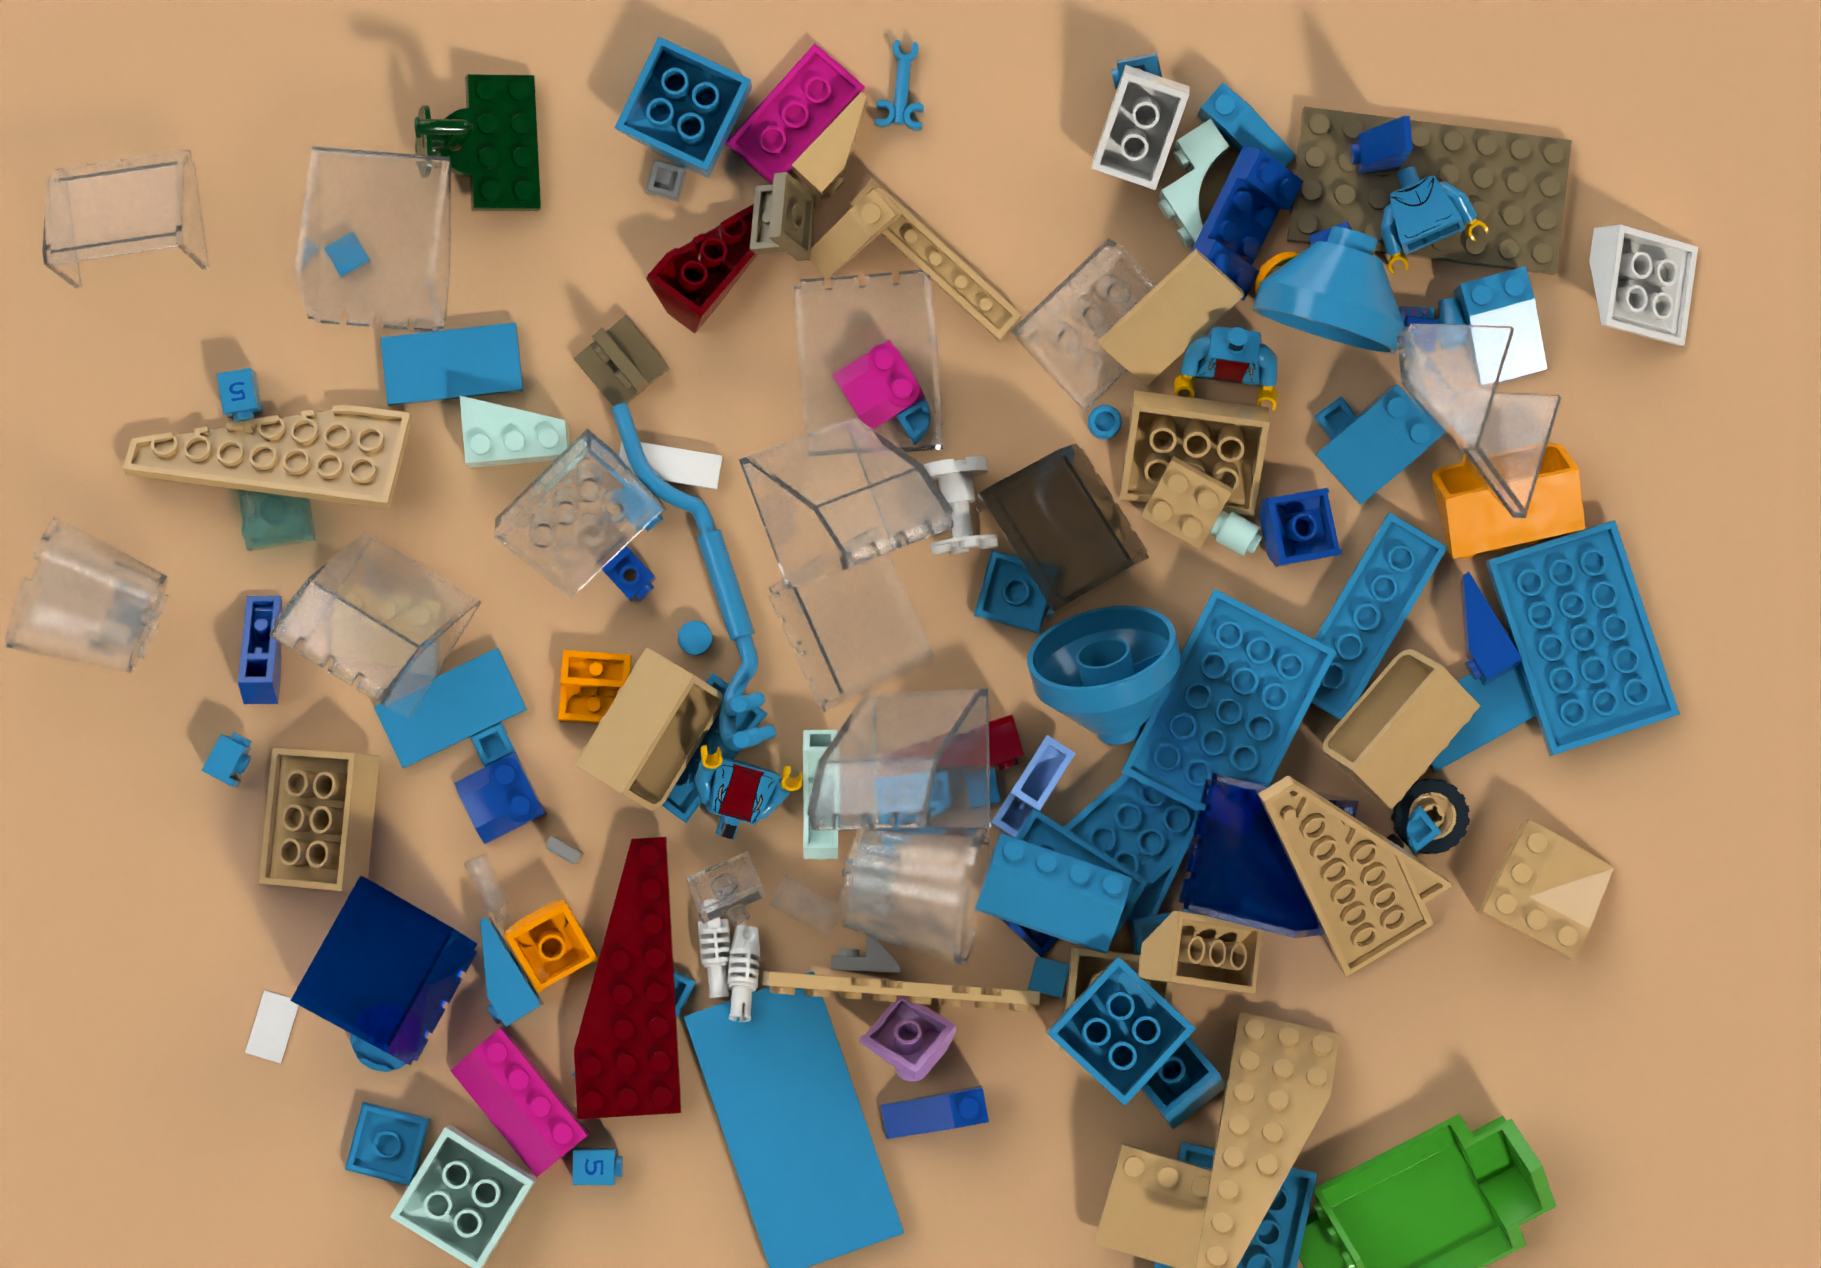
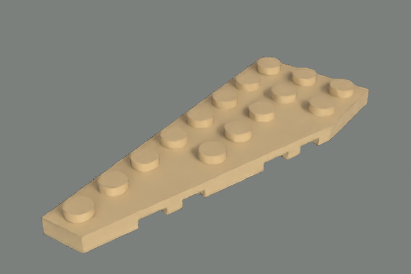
[123,404,412,509]
[762,971,1040,1012]
[1195,1012,1340,1268]

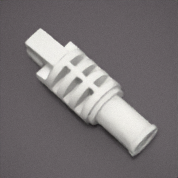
[698,902,731,998]
[727,925,760,1022]

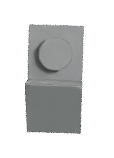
[831,929,900,973]

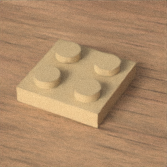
[1140,456,1233,549]

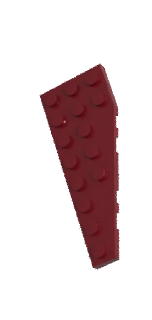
[574,837,682,1119]

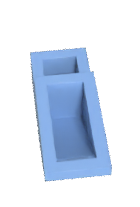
[990,735,1076,838]

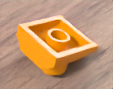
[504,899,599,993]

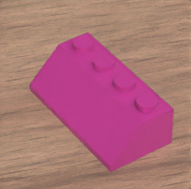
[450,1027,590,1177]

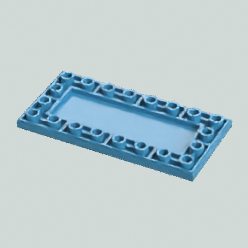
[684,971,904,1268]

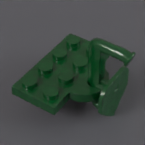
[414,74,541,211]

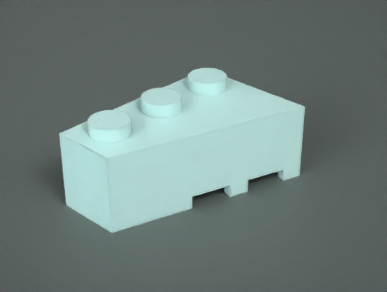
[460,396,571,468]

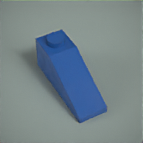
[1350,116,1413,174]
[1460,572,1522,685]
[238,596,282,704]
[881,1086,989,1139]

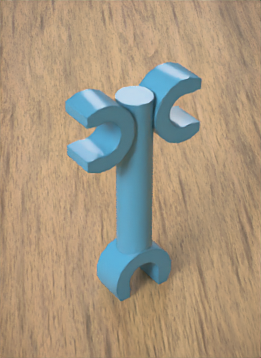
[875,40,924,131]

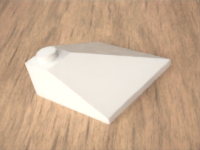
[1589,224,1698,346]

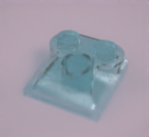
[238,489,316,551]

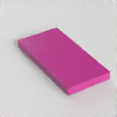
[726,43,865,184]

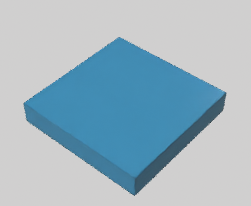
[974,550,1057,634]
[345,1102,430,1186]

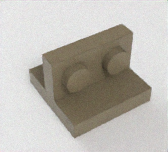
[750,172,816,261]
[573,315,670,406]

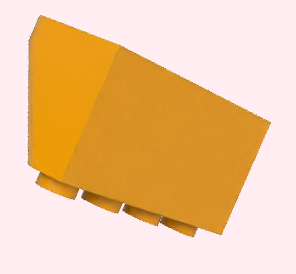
[1432,443,1586,559]

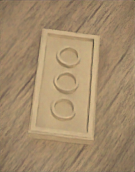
[1098,249,1245,387]

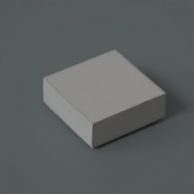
[645,159,687,202]
[546,836,584,864]

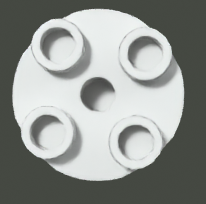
[920,456,998,555]

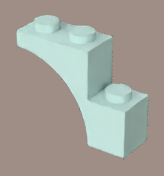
[1158,118,1229,248]
[803,730,839,860]

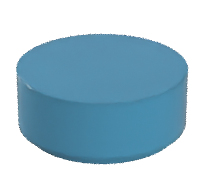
[1087,405,1122,440]
[678,621,712,656]

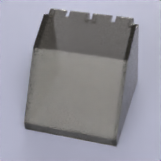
[975,443,1150,622]

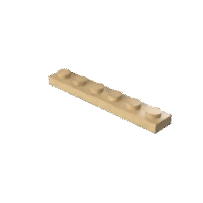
[849,179,1022,341]

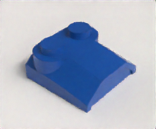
[1259,488,1342,567]
[454,753,546,844]

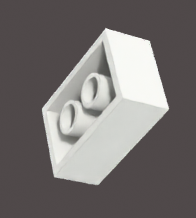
[1091,65,1190,190]

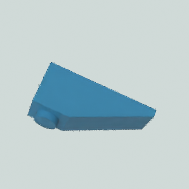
[1197,82,1296,167]
[480,917,544,1027]

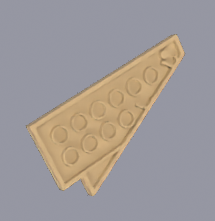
[1258,775,1452,977]

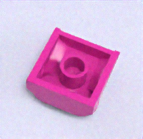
[832,339,925,434]

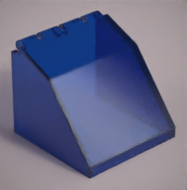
[1179,773,1359,938]
[290,875,478,1065]

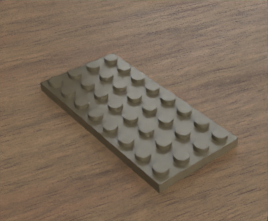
[1287,107,1572,275]

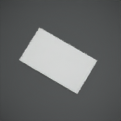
[245,990,300,1064]

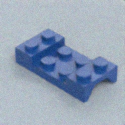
[1189,146,1303,301]

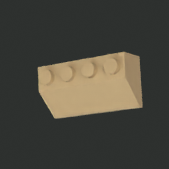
[1138,911,1263,994]

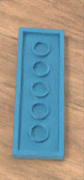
[1311,512,1448,721]

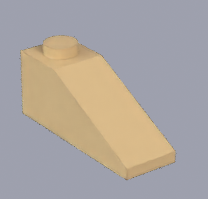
[792,92,867,199]
[810,188,903,280]

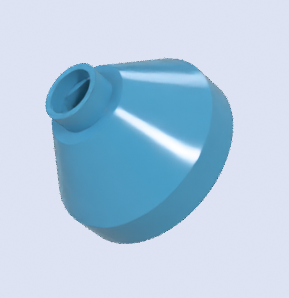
[1252,226,1405,354]
[1027,606,1181,745]

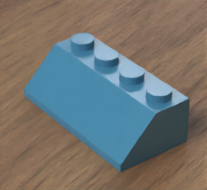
[975,833,1132,954]

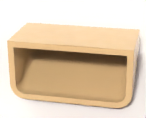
[575,647,723,810]
[1323,649,1480,810]

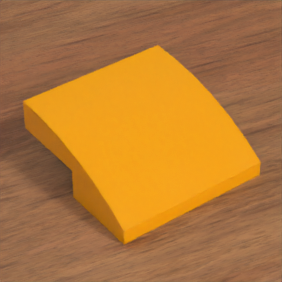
[558,650,632,725]

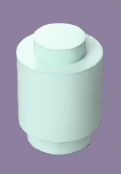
[1210,511,1263,557]

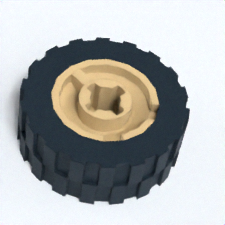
[1391,778,1470,854]

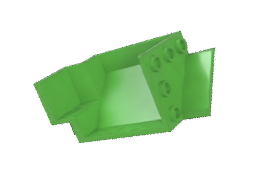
[1299,1114,1556,1268]

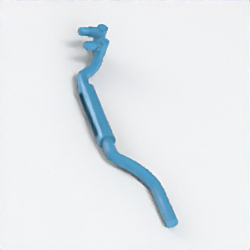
[611,402,776,752]

